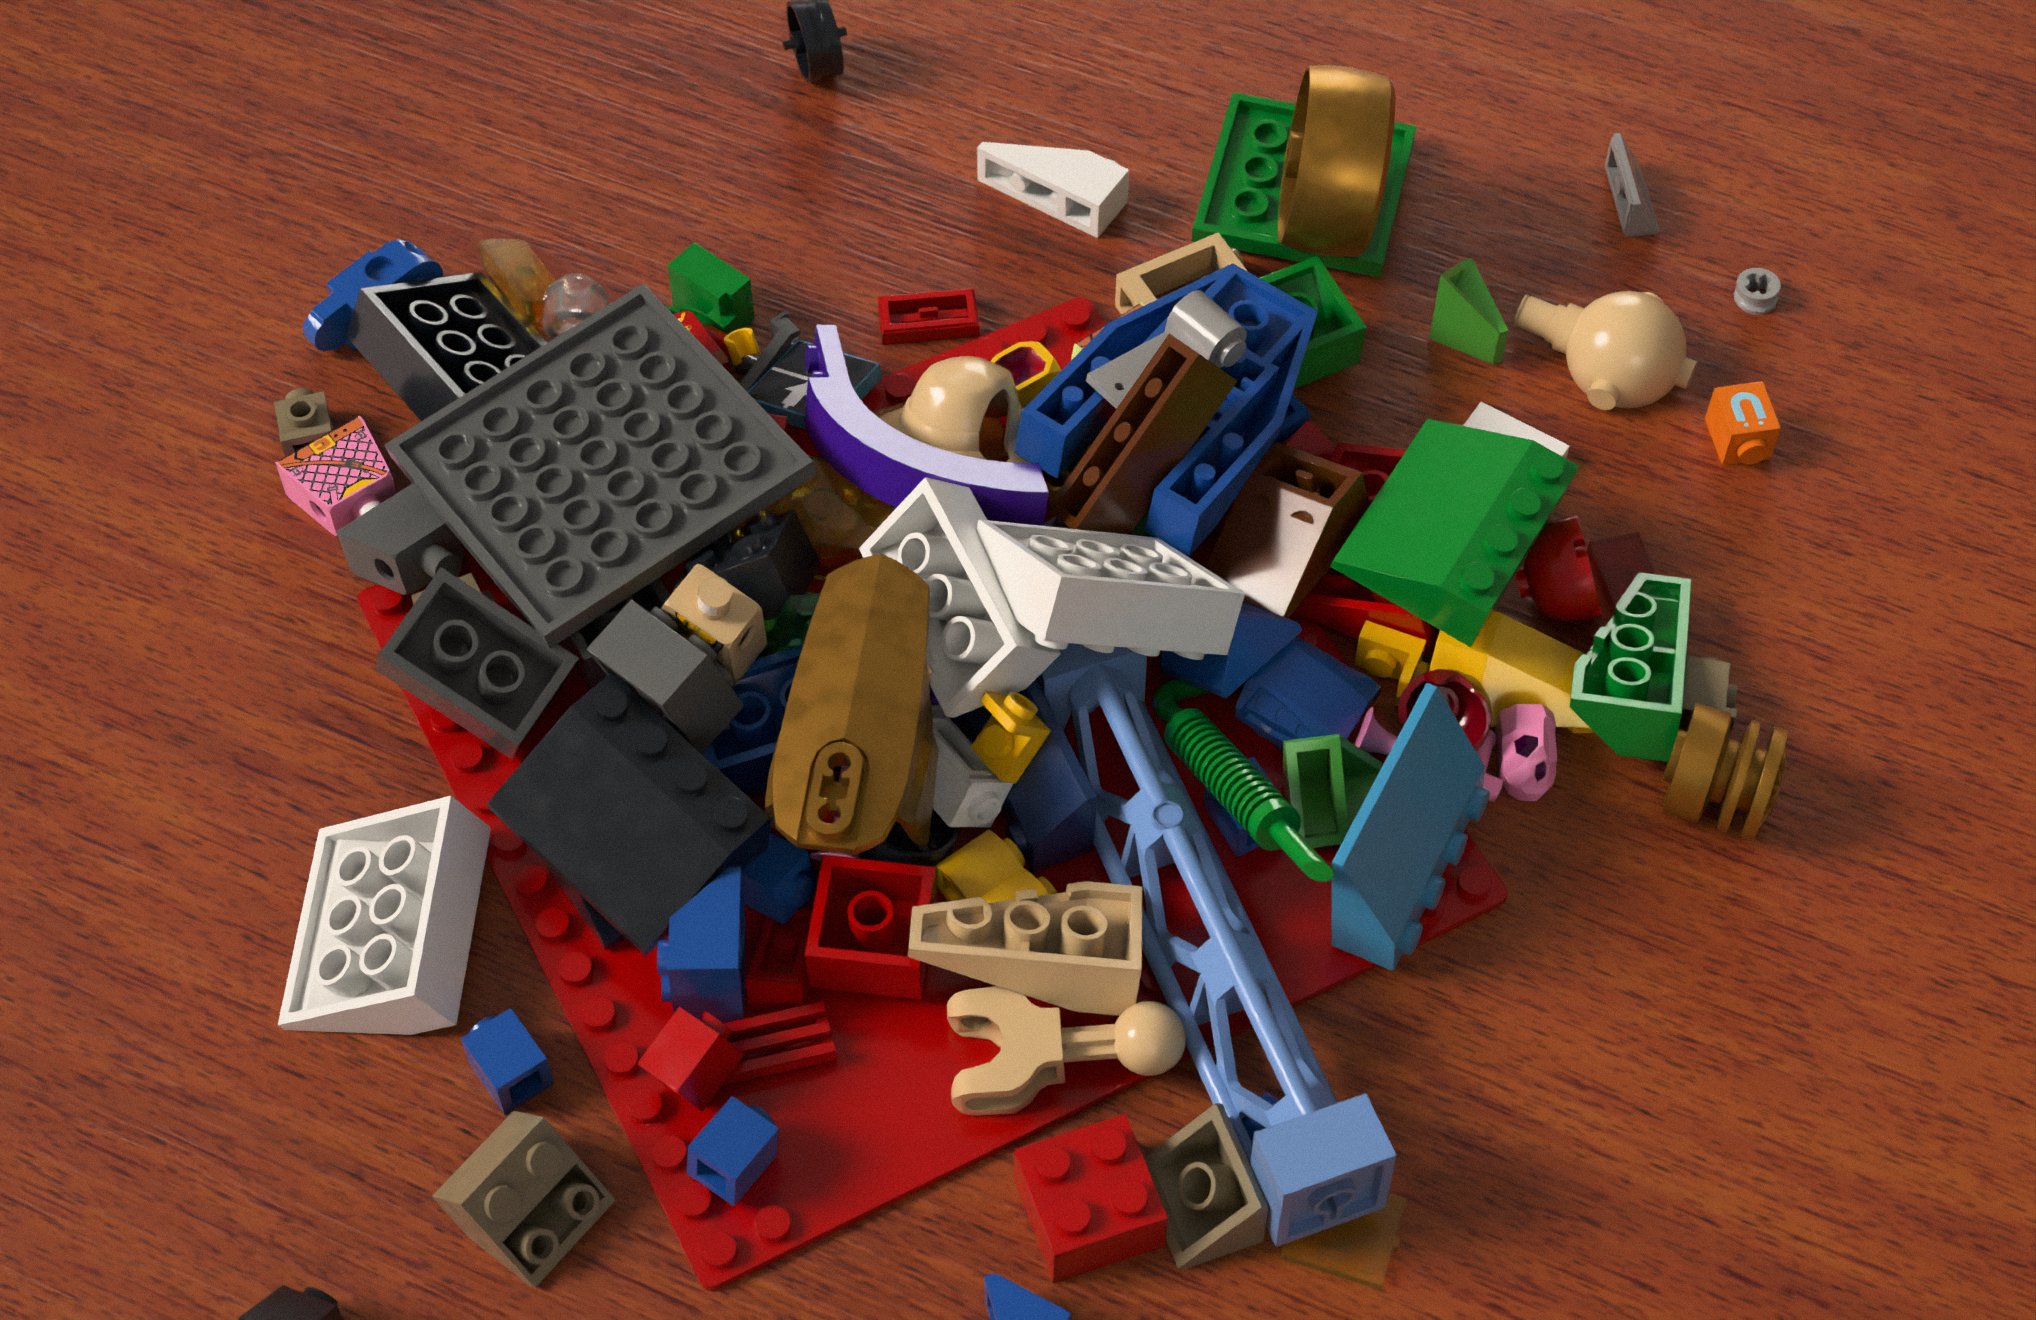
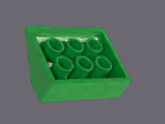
[1330,419,1580,647]

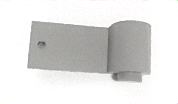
[1086,290,1247,409]

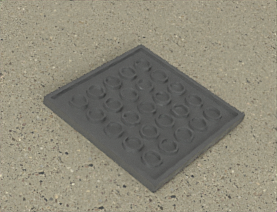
[385,283,817,649]

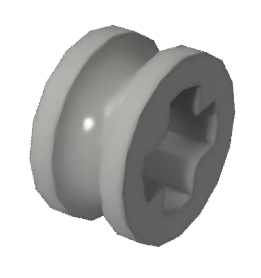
[1734,268,1781,315]

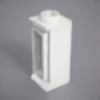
[931,705,1013,827]

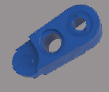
[303,239,443,351]

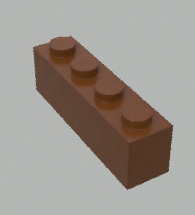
[1047,333,1238,535]

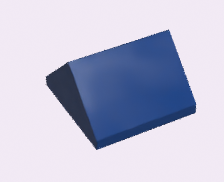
[1160,603,1303,698]

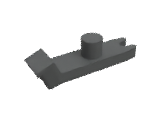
[735,310,801,392]

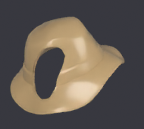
[880,356,1030,463]

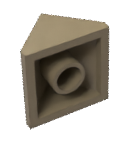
[1144,1103,1269,1269]

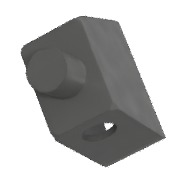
[336,484,465,595]

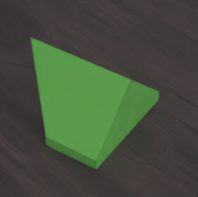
[1429,258,1509,364]
[1282,734,1383,848]

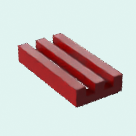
[877,288,980,345]
[723,1001,837,1085]

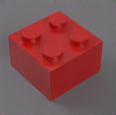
[805,855,937,999]
[1014,1114,1168,1283]

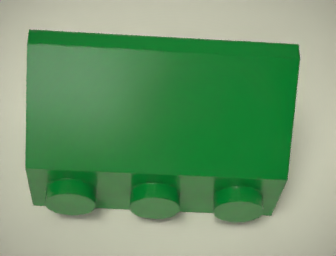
[1260,256,1366,389]

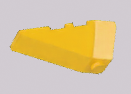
[1428,611,1595,733]

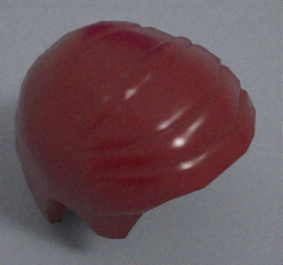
[1398,669,1492,751]

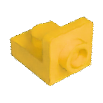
[1354,620,1430,706]
[970,691,1051,784]

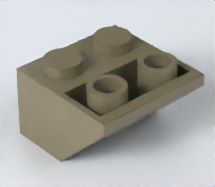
[432,1111,616,1288]

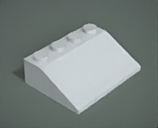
[976,519,1245,660]
[278,796,491,1035]

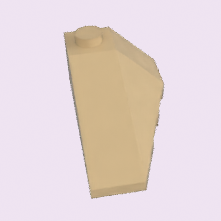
[908,881,1142,1016]

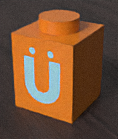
[1705,381,1781,466]

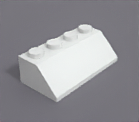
[859,477,1061,718]

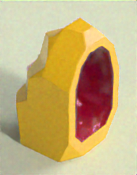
[991,341,1062,407]

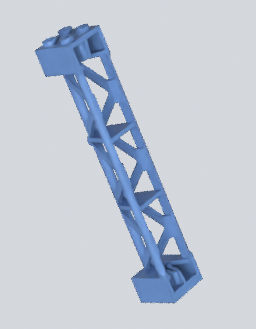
[1036,643,1397,1247]

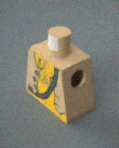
[660,564,767,687]

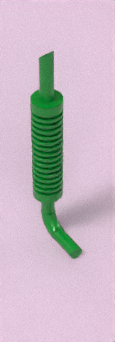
[1152,678,1335,882]

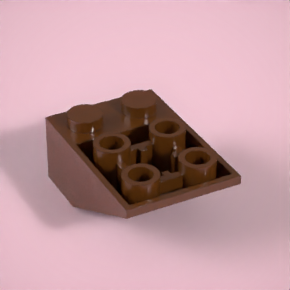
[1205,442,1370,618]

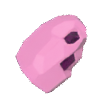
[1495,704,1557,801]

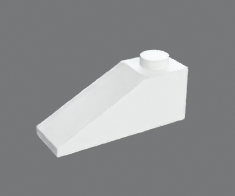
[977,142,1129,238]

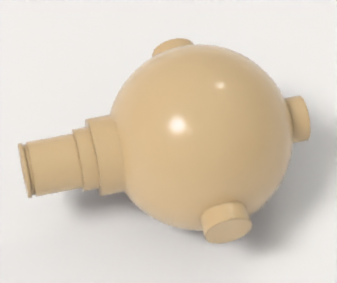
[1513,291,1698,410]

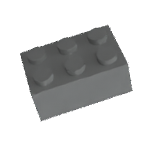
[375,567,579,759]

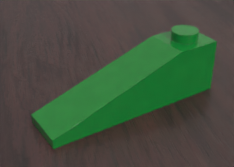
[1569,572,1692,762]

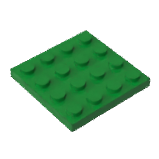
[1192,92,1417,277]

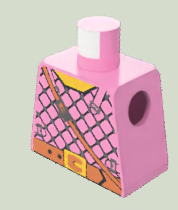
[275,416,397,537]

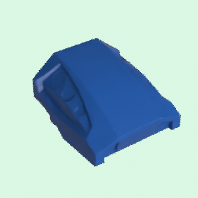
[1235,637,1381,752]

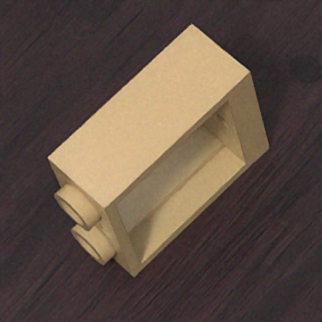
[1115,232,1248,315]

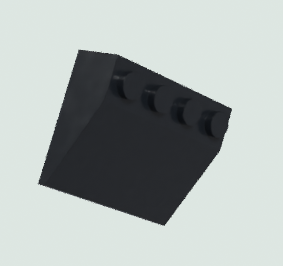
[346,272,547,421]
[487,673,771,956]

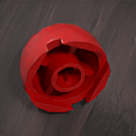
[1515,514,1603,623]

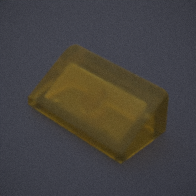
[478,238,571,324]

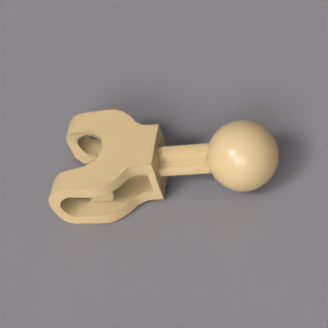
[947,986,1186,1116]

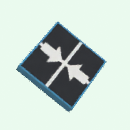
[748,339,883,430]

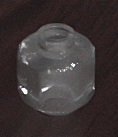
[542,273,609,340]

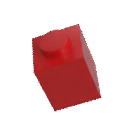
[637,1006,744,1112]

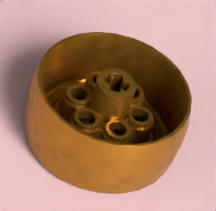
[1277,65,1396,257]

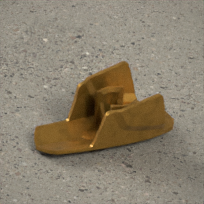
[765,553,939,854]

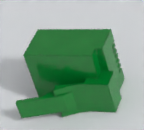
[665,242,755,334]

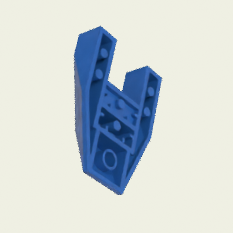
[1014,263,1318,557]

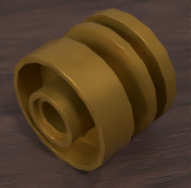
[1662,703,1788,841]

